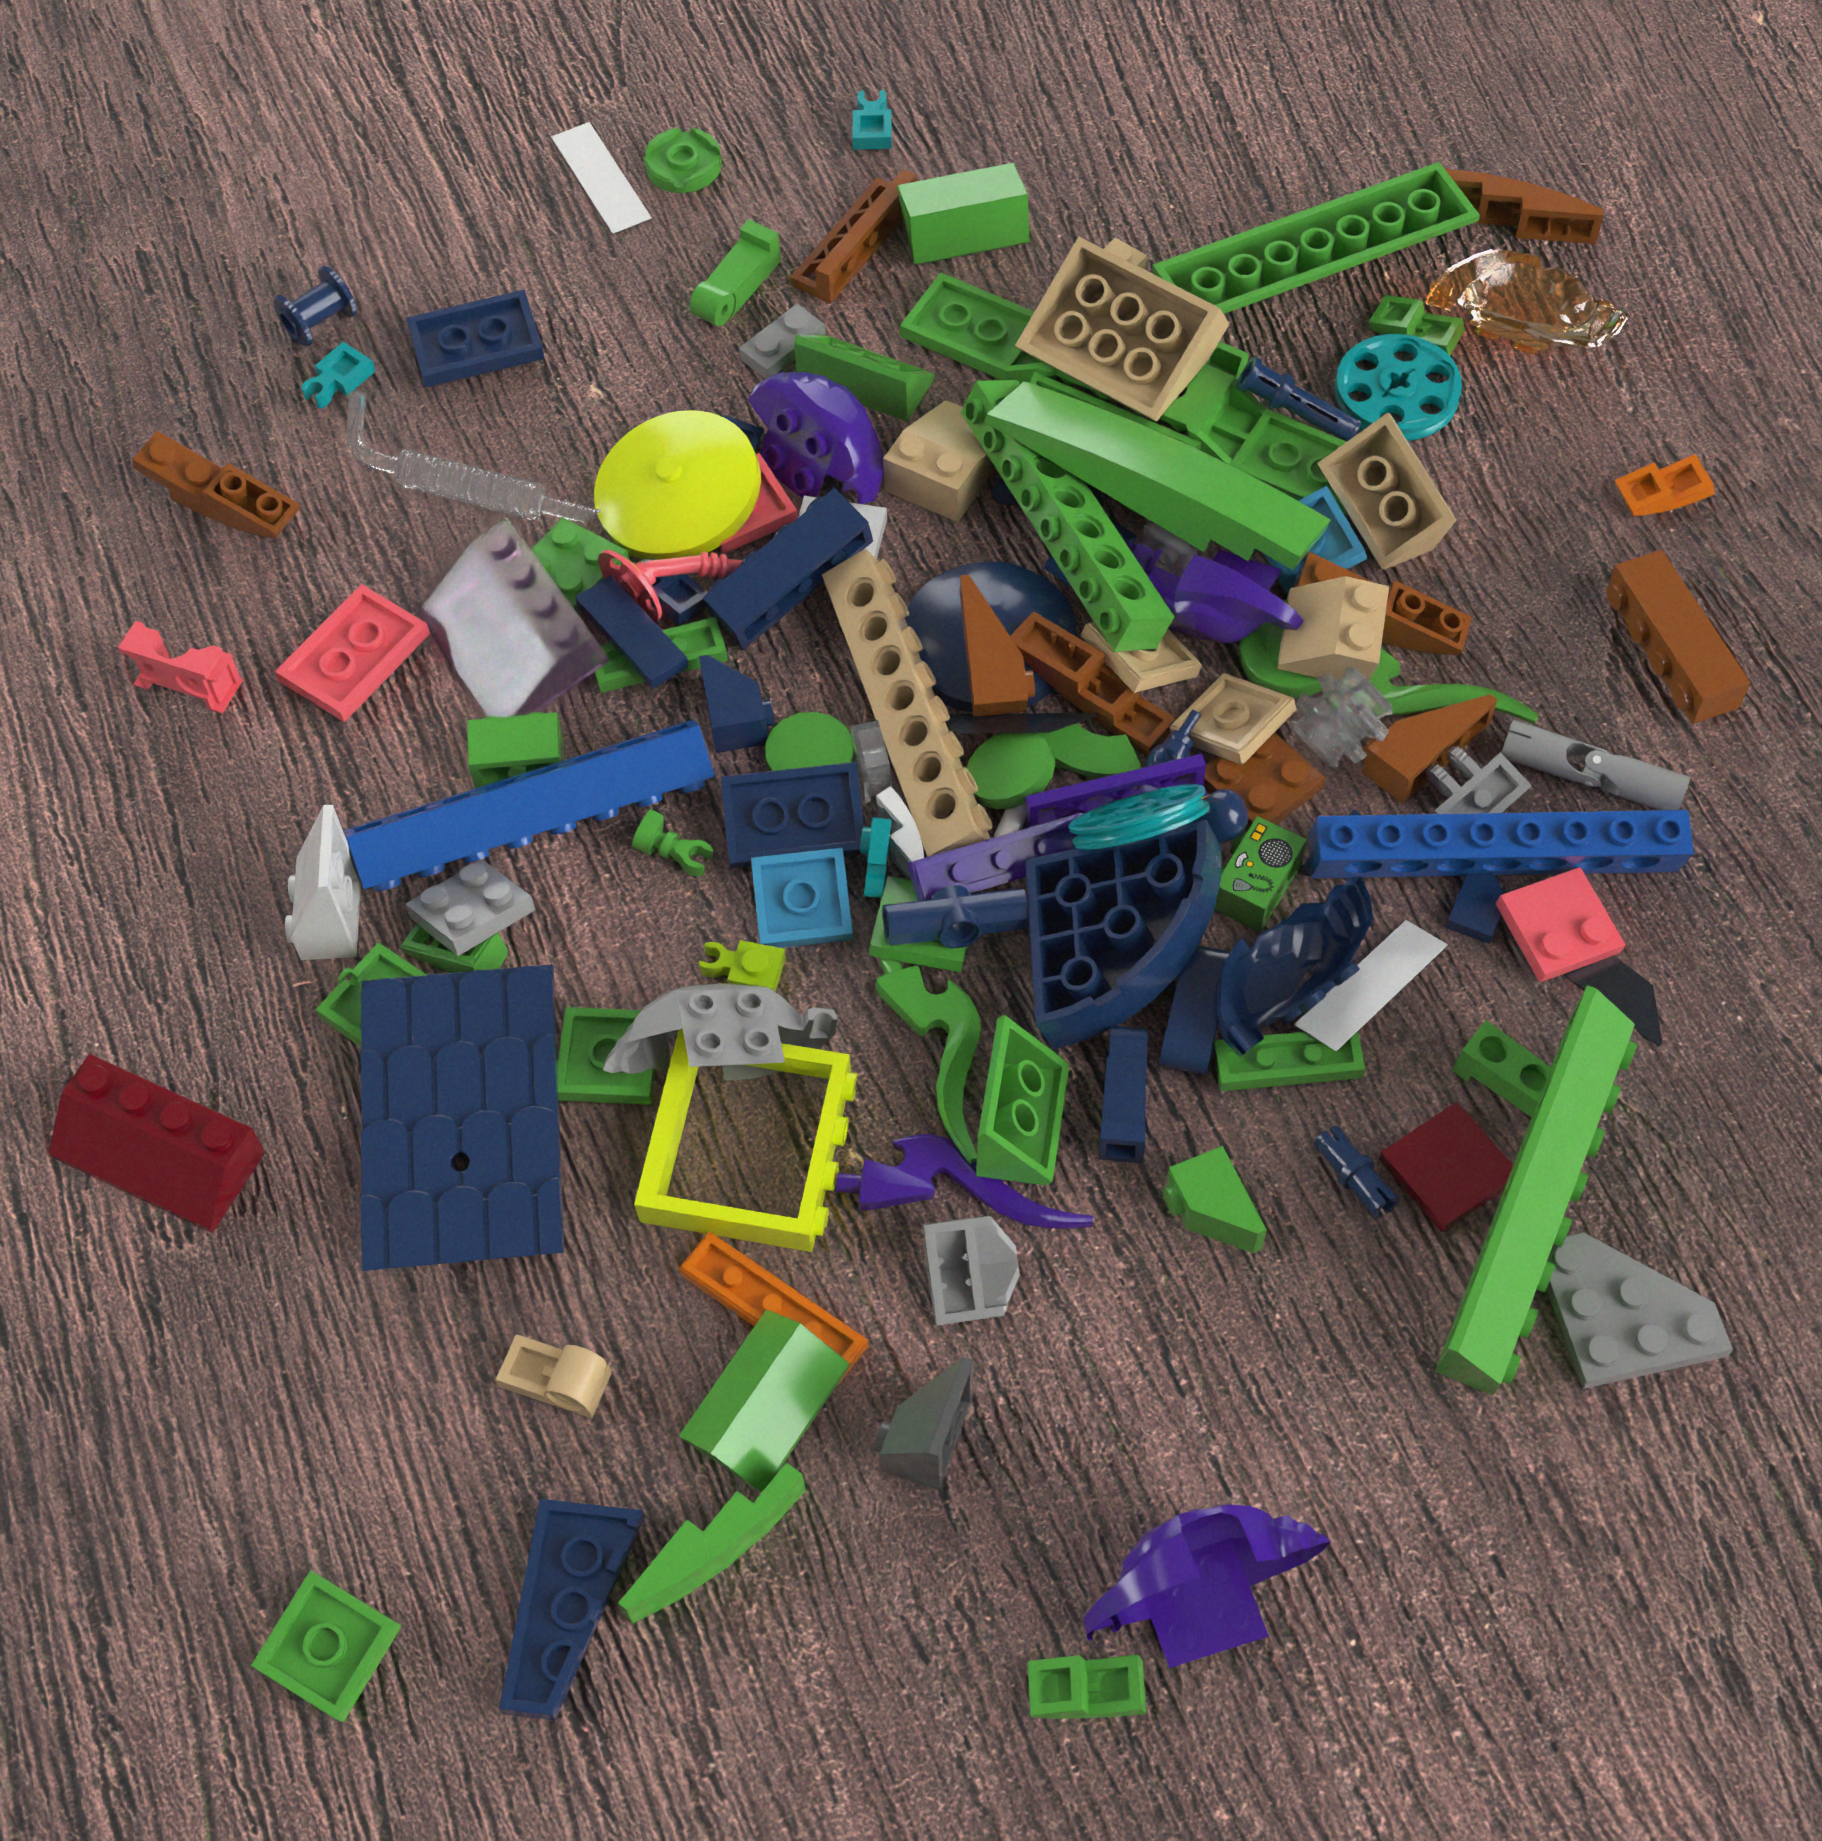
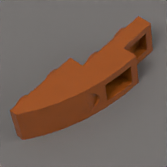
[132,430,300,538]
[1293,552,1472,655]

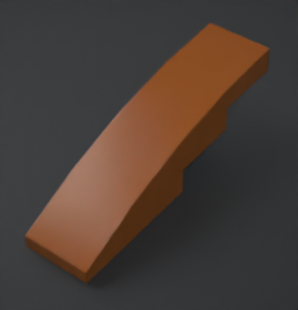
[1444,168,1604,244]
[1010,611,1176,756]

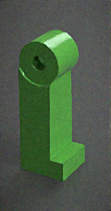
[690,219,781,327]
[1452,1020,1551,1118]

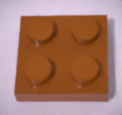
[1203,733,1326,829]

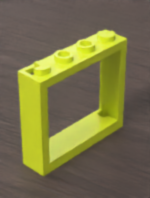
[634,1028,858,1252]

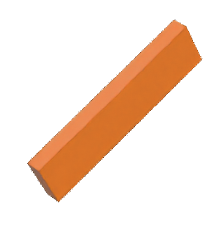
[678,1231,869,1385]

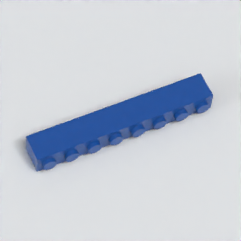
[345,720,715,892]

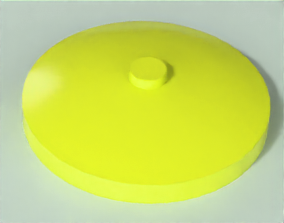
[594,410,761,560]

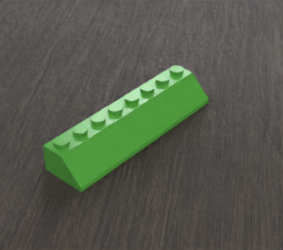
[1152,162,1480,314]
[1435,985,1637,1396]

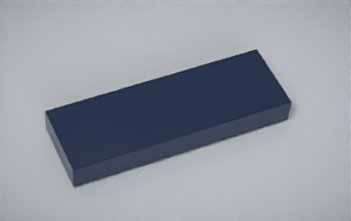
[575,575,689,689]

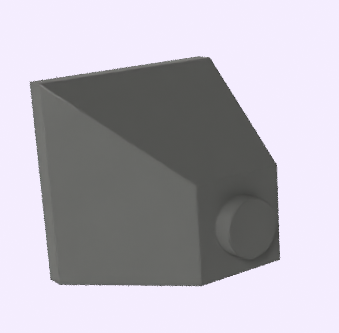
[874,1357,973,1490]

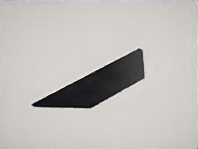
[945,713,1099,733]
[1564,955,1662,1047]

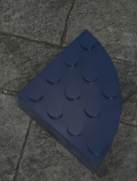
[1026,820,1221,1049]

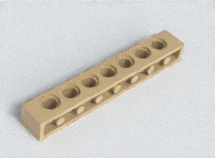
[822,549,992,857]

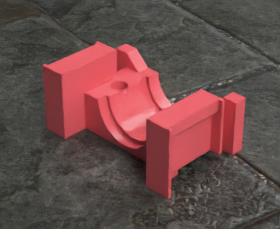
[118,621,243,714]

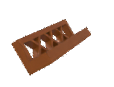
[790,169,916,304]

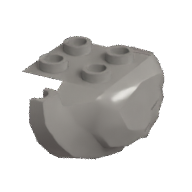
[603,983,838,1080]

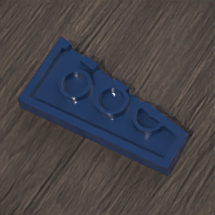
[499,1499,645,1720]

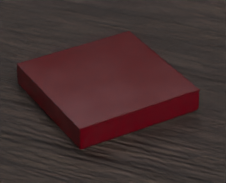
[1379,1101,1513,1233]

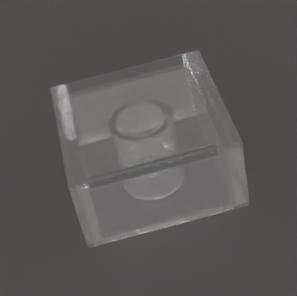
[1142,521,1202,580]
[851,720,892,803]

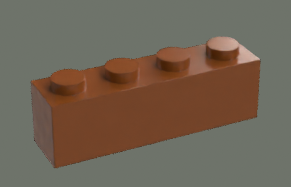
[1606,549,1751,725]

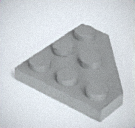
[1546,1232,1733,1389]

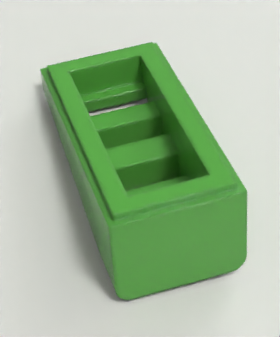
[400,923,508,973]

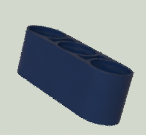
[1159,945,1230,1076]

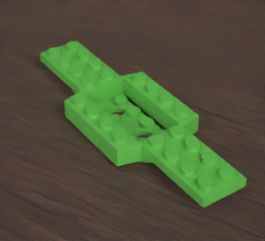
[900,272,1349,518]

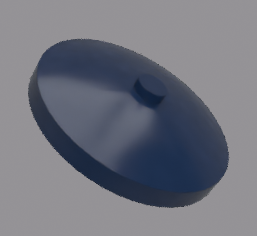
[905,562,1077,712]

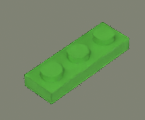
[588,617,728,693]
[1213,1031,1365,1092]

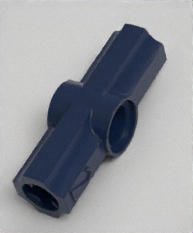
[882,885,1029,948]

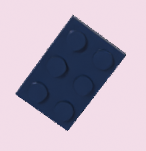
[406,289,545,387]
[721,762,864,869]

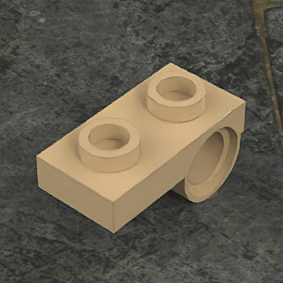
[496,1334,612,1418]

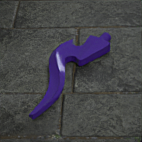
[836,1134,1093,1229]

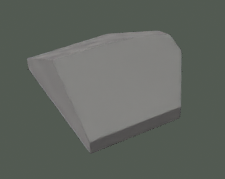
[923,1215,1020,1325]

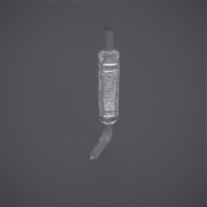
[346,391,602,523]

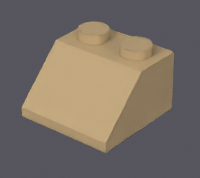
[1277,576,1389,689]

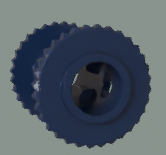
[273,266,357,346]

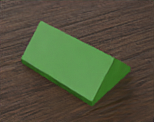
[897,163,1030,266]
[794,335,935,422]
[976,1015,1070,1185]
[679,1309,850,1493]

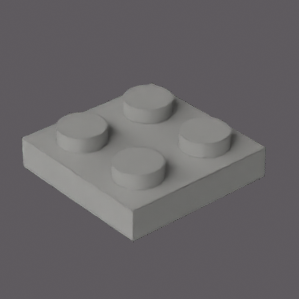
[405,859,535,956]

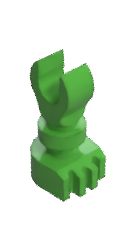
[632,809,713,876]

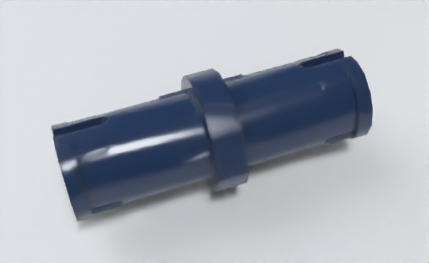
[1314,1126,1399,1219]

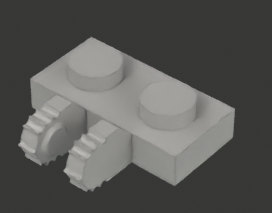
[1425,746,1532,814]

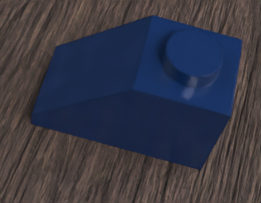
[699,655,774,753]

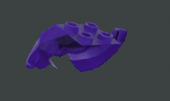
[747,372,884,504]
[1125,541,1304,643]
[1084,1504,1331,1668]

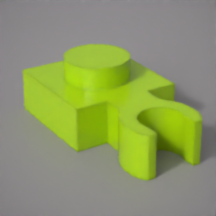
[699,940,786,992]

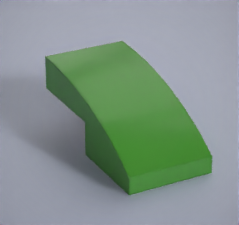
[1369,295,1465,356]
[1028,1655,1146,1719]

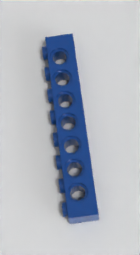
[1308,810,1694,878]

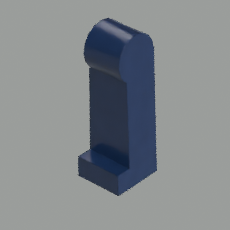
[1098,1026,1148,1163]

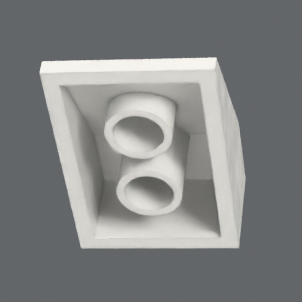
[285,805,361,960]

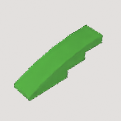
[618,1462,806,1624]

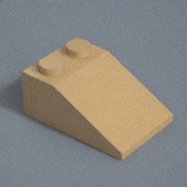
[883,400,996,522]

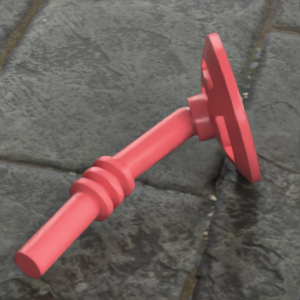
[598,550,743,622]

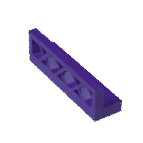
[1025,754,1207,828]

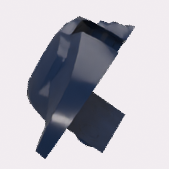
[1216,876,1374,1057]

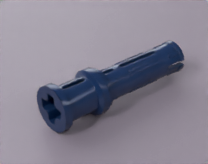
[1236,355,1361,442]

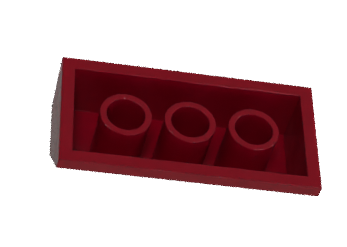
[48,1053,265,1233]

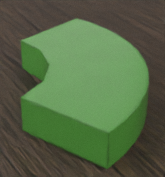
[1038,723,1142,780]

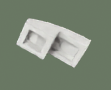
[876,786,924,880]

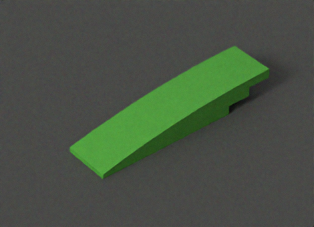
[984,381,1331,571]

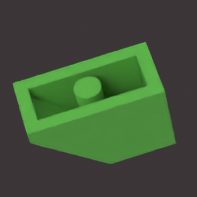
[1162,1146,1267,1253]

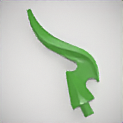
[1340,648,1539,725]
[875,958,981,1164]

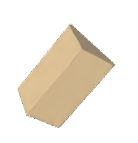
[1317,413,1456,570]

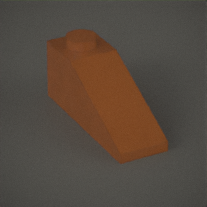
[959,575,1035,717]
[1362,694,1497,804]

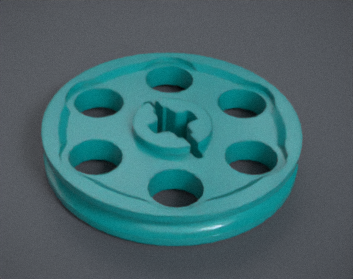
[1334,334,1462,441]
[1068,784,1210,850]

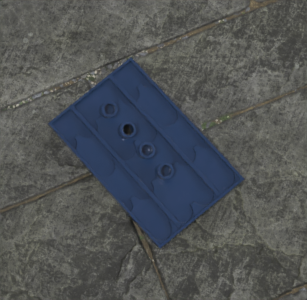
[360,964,564,1271]

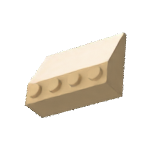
[1015,236,1229,422]

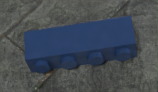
[702,488,873,650]

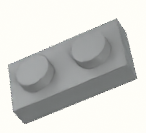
[739,304,826,379]

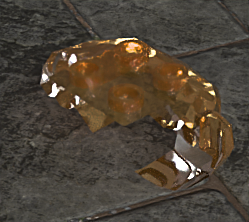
[1426,250,1630,355]

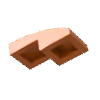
[1615,454,1715,516]

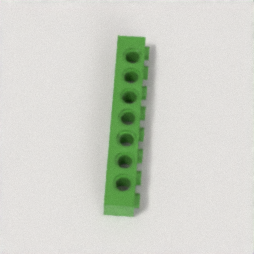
[961,380,1174,652]

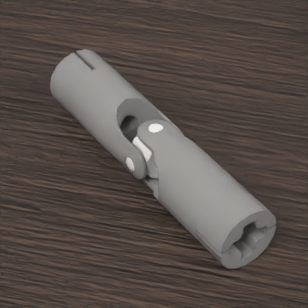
[1501,720,1690,810]

